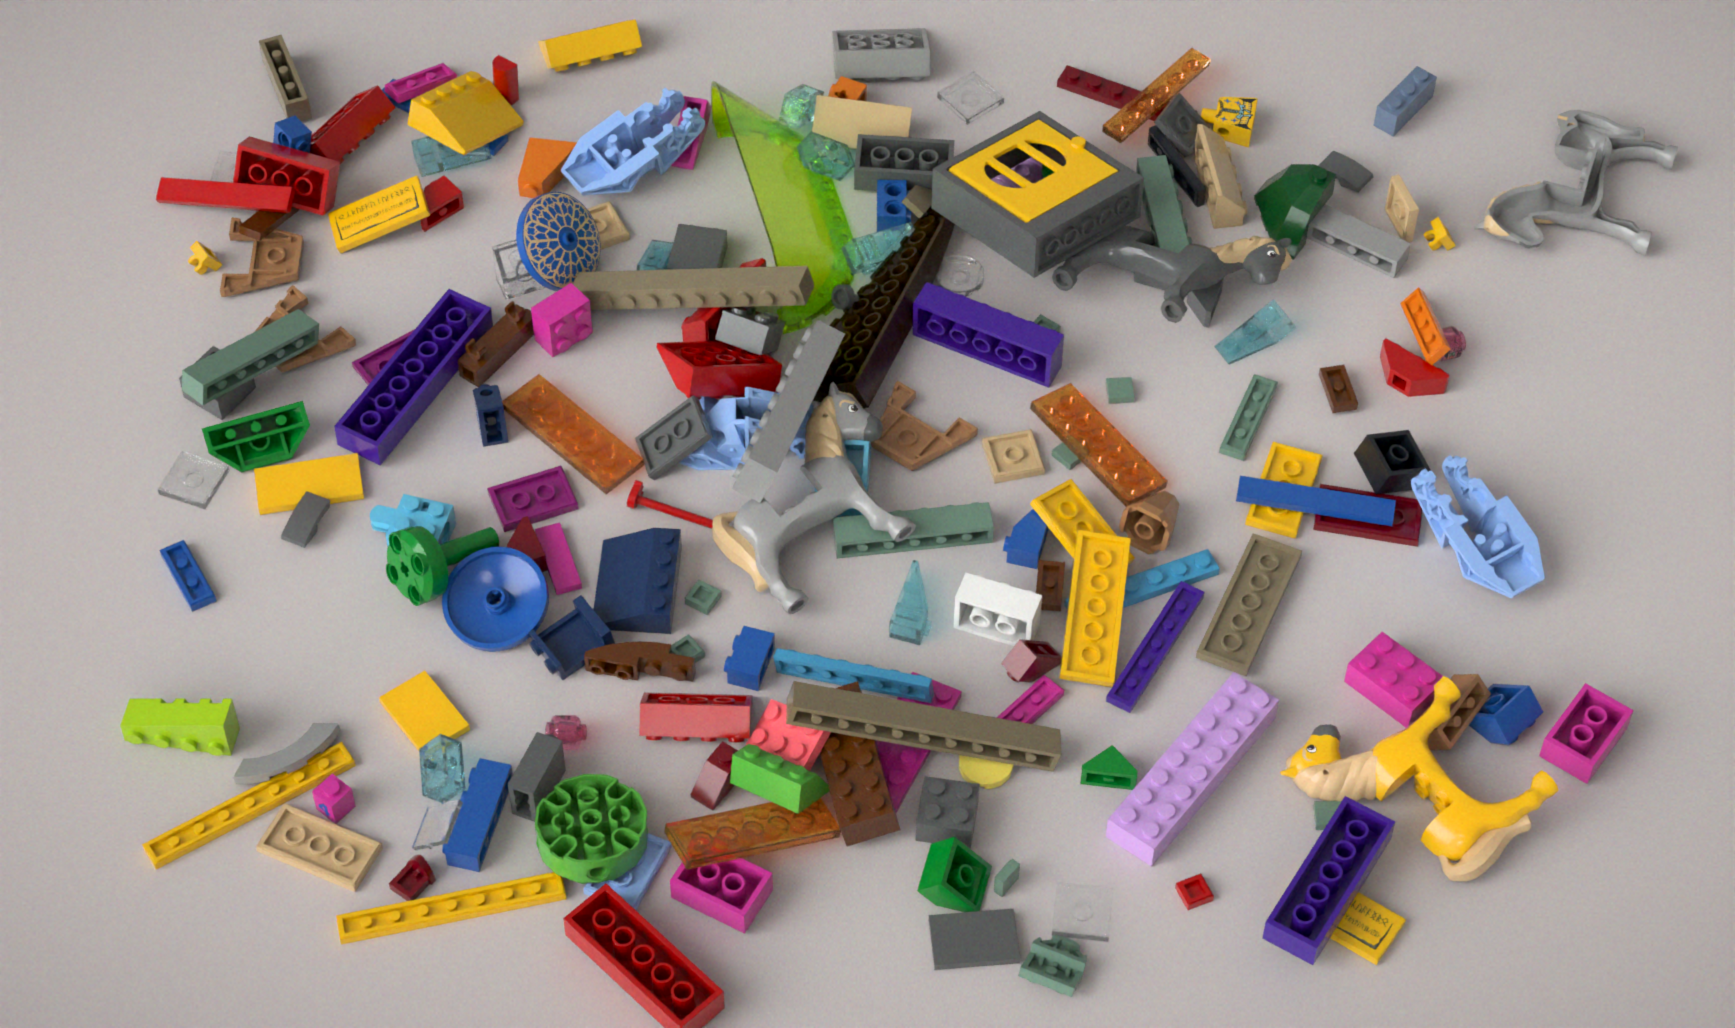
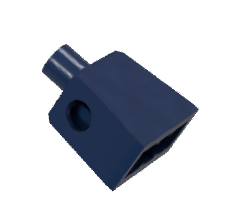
[473,384,508,447]

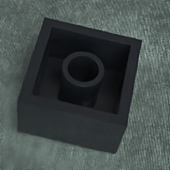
[1354,430,1431,495]

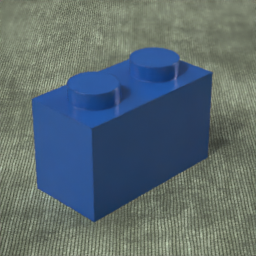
[724,626,775,691]

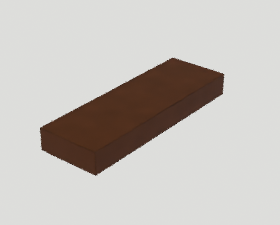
[239,207,299,241]

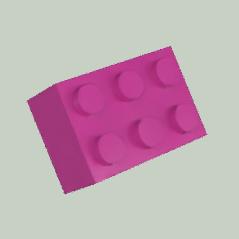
[1344,632,1443,728]
[1539,683,1634,784]
[670,838,773,934]

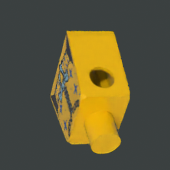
[1201,97,1258,147]

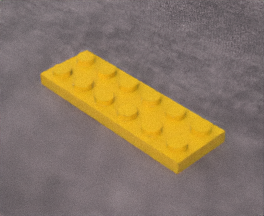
[1059,530,1131,687]

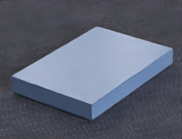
[583,833,672,910]

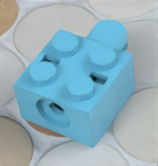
[370,494,456,546]

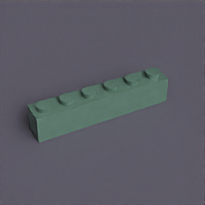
[1136,155,1192,253]
[182,309,319,405]
[833,502,994,559]

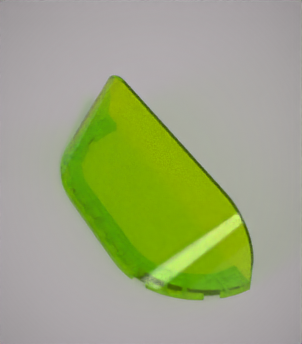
[711,81,857,334]

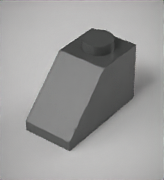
[1187,278,1224,328]

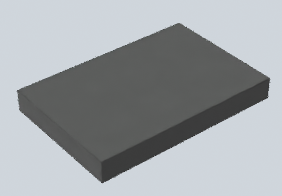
[635,395,713,480]
[928,909,1020,970]

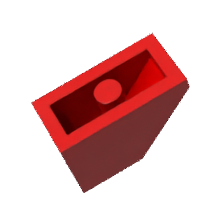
[420,175,464,232]

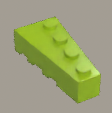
[120,698,240,756]

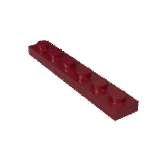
[1057,65,1197,121]

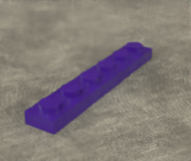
[1106,581,1205,713]

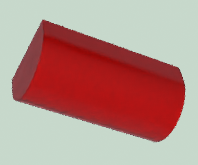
[492,55,519,105]

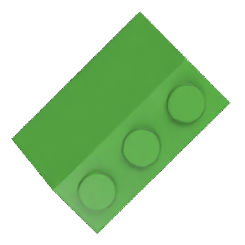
[730,744,830,814]

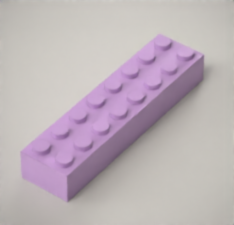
[1106,672,1279,867]

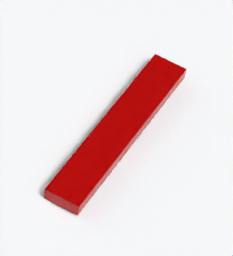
[156,177,295,213]

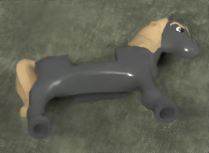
[1052,226,1291,323]

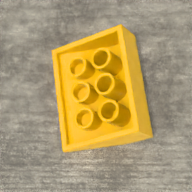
[407,71,524,155]

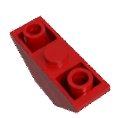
[1380,338,1450,397]

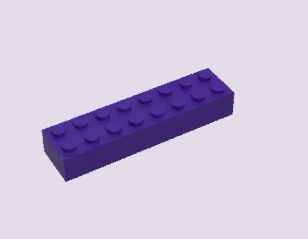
[334,289,493,466]

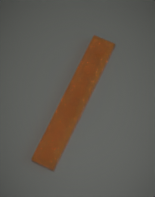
[1102,48,1211,143]

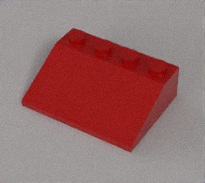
[656,341,782,400]

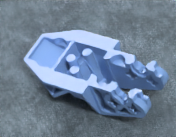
[561,88,705,196]
[679,387,813,470]
[1411,455,1545,598]

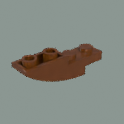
[584,641,696,682]

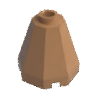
[1119,491,1180,554]

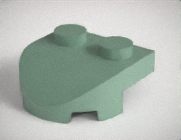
[1018,935,1087,997]

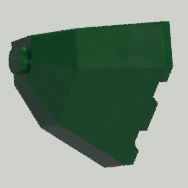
[1254,164,1336,260]

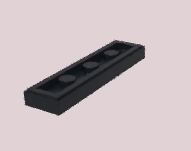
[1148,125,1206,208]

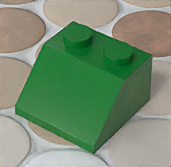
[917,837,992,912]

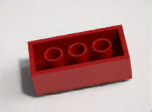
[233,136,340,216]

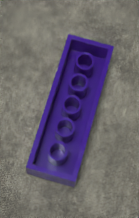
[913,282,1064,388]
[1262,796,1395,965]

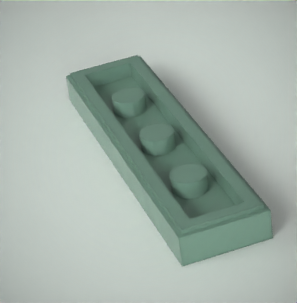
[1219,374,1278,461]

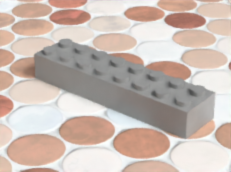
[732,320,845,503]

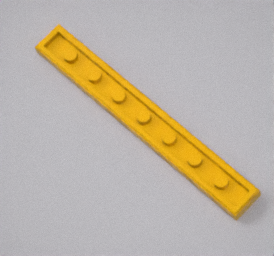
[142,741,356,870]
[336,872,566,945]

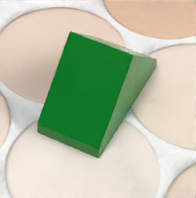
[1080,745,1138,790]

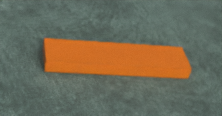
[1400,287,1451,365]

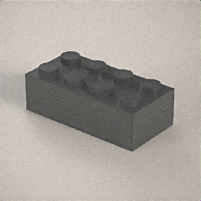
[854,134,955,191]

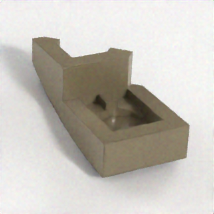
[902,185,932,218]

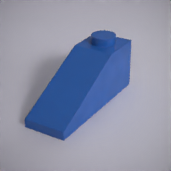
[1003,509,1049,569]

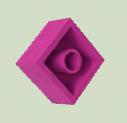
[531,283,593,357]

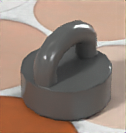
[831,284,859,309]

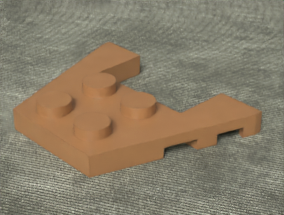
[220,217,304,297]
[255,285,356,373]
[871,381,978,471]

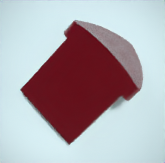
[389,855,436,901]

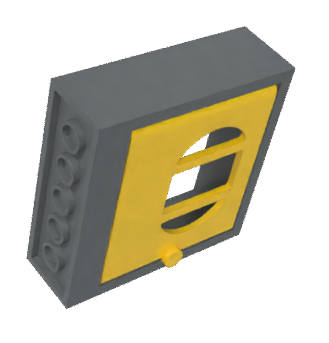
[932,111,1144,278]

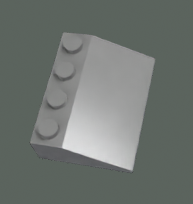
[832,28,930,81]

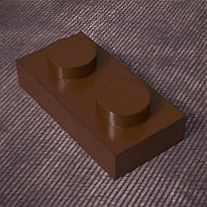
[1319,364,1358,413]
[1036,560,1065,611]

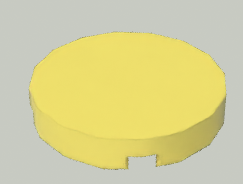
[959,755,1013,789]

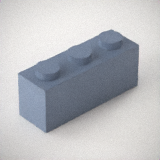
[1373,66,1437,137]

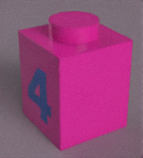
[312,773,356,824]

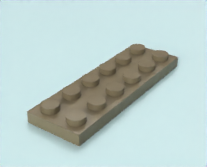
[1196,533,1302,676]

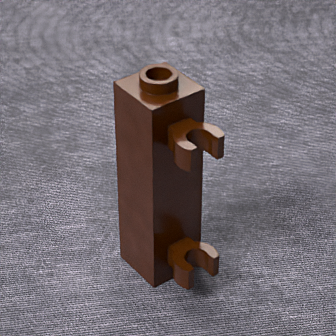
[457,301,534,387]

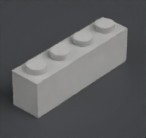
[1307,204,1411,278]

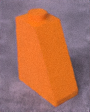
[518,137,577,198]

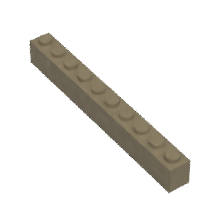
[573,266,814,310]
[786,681,1062,772]

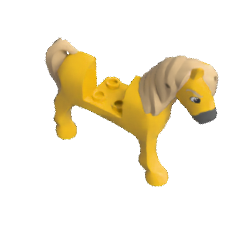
[1280,676,1559,881]

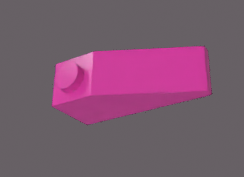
[671,96,712,170]

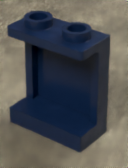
[528,595,615,680]

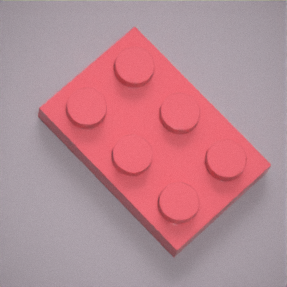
[745,699,831,771]

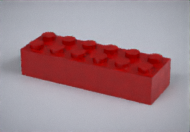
[563,883,725,1028]

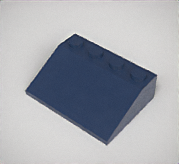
[593,528,682,634]

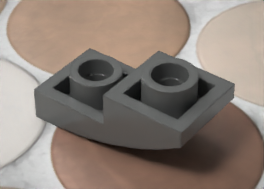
[1318,151,1374,192]
[281,491,330,548]

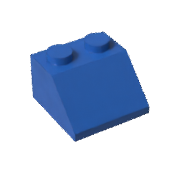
[1468,684,1543,745]

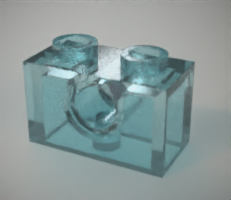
[779,84,824,129]
[797,131,855,181]
[419,734,466,804]

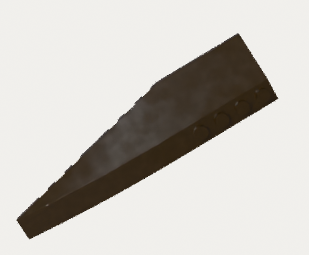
[813,205,955,409]

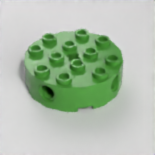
[535,774,648,884]

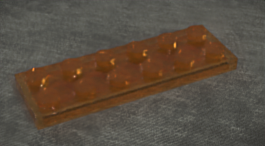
[502,374,644,494]
[1030,383,1168,507]
[664,798,841,869]

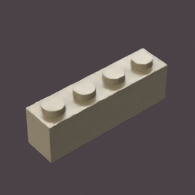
[259,34,312,121]

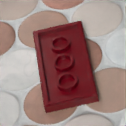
[1313,484,1423,547]

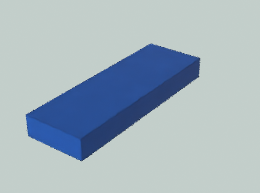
[159,540,216,612]

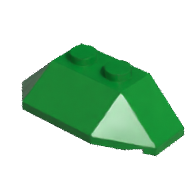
[202,401,310,473]

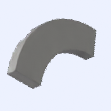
[233,723,341,784]

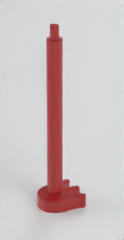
[627,480,713,529]

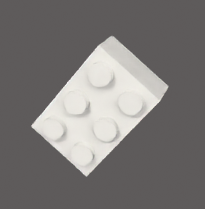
[954,573,1042,646]

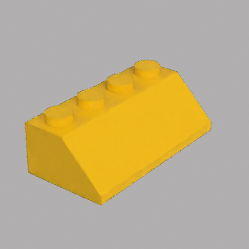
[538,19,642,72]

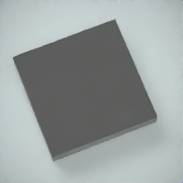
[1154,93,1210,158]

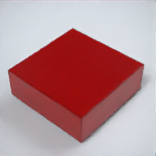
[1175,873,1214,910]

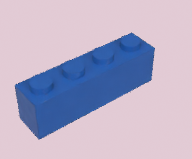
[442,758,513,872]

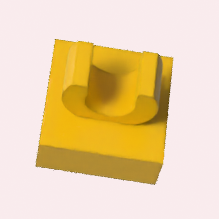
[1423,217,1456,251]
[188,241,223,275]

